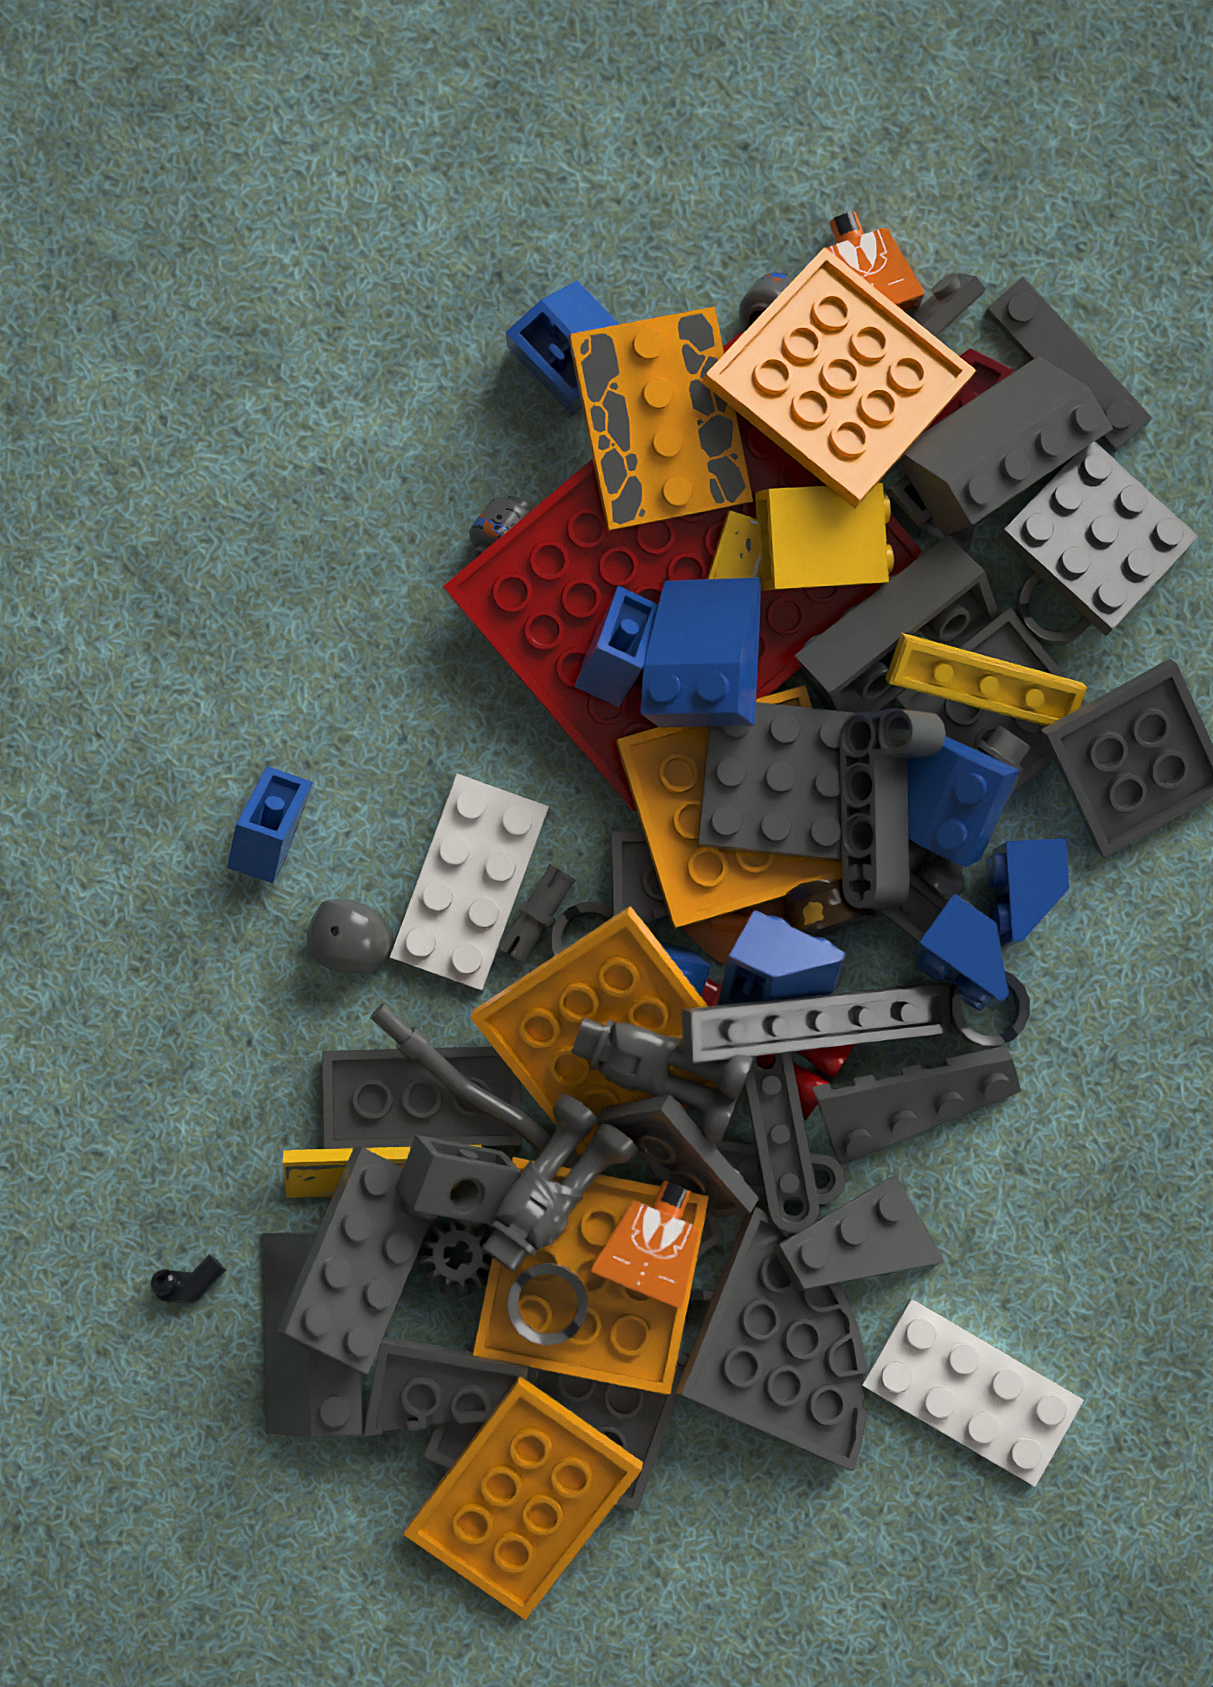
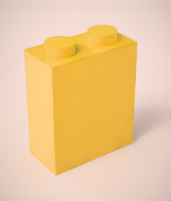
[755,483,894,591]

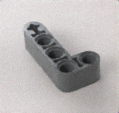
[840,709,945,909]

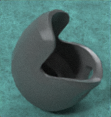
[307,898,393,973]

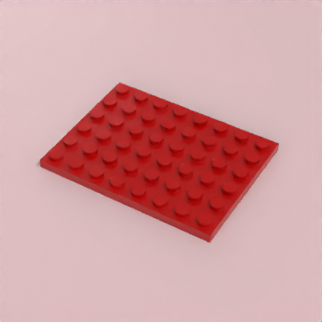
[442,332,922,811]

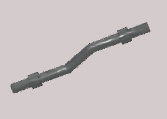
[370,1004,581,1169]

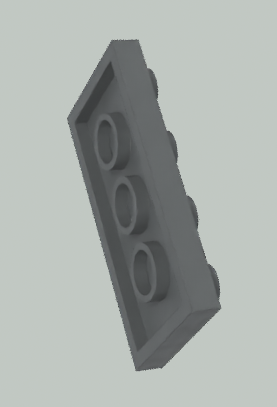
[322,1046,523,1149]
[276,1147,431,1375]

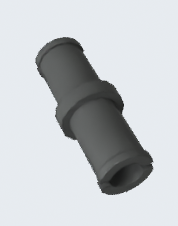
[498,864,576,964]

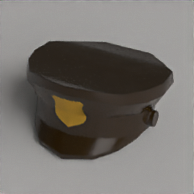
[782,879,877,938]

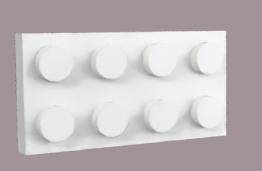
[390,774,549,991]
[862,1298,1084,1487]

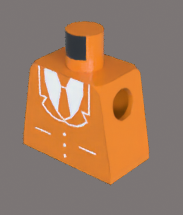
[826,212,925,312]
[591,1180,699,1309]

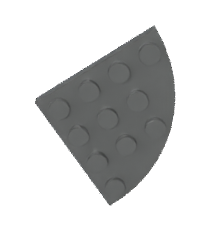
[675,1207,867,1471]

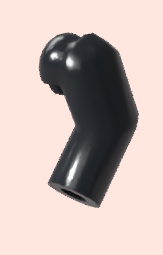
[150,1254,227,1303]

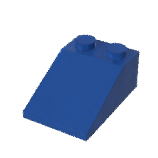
[641,577,762,727]
[885,709,1019,867]

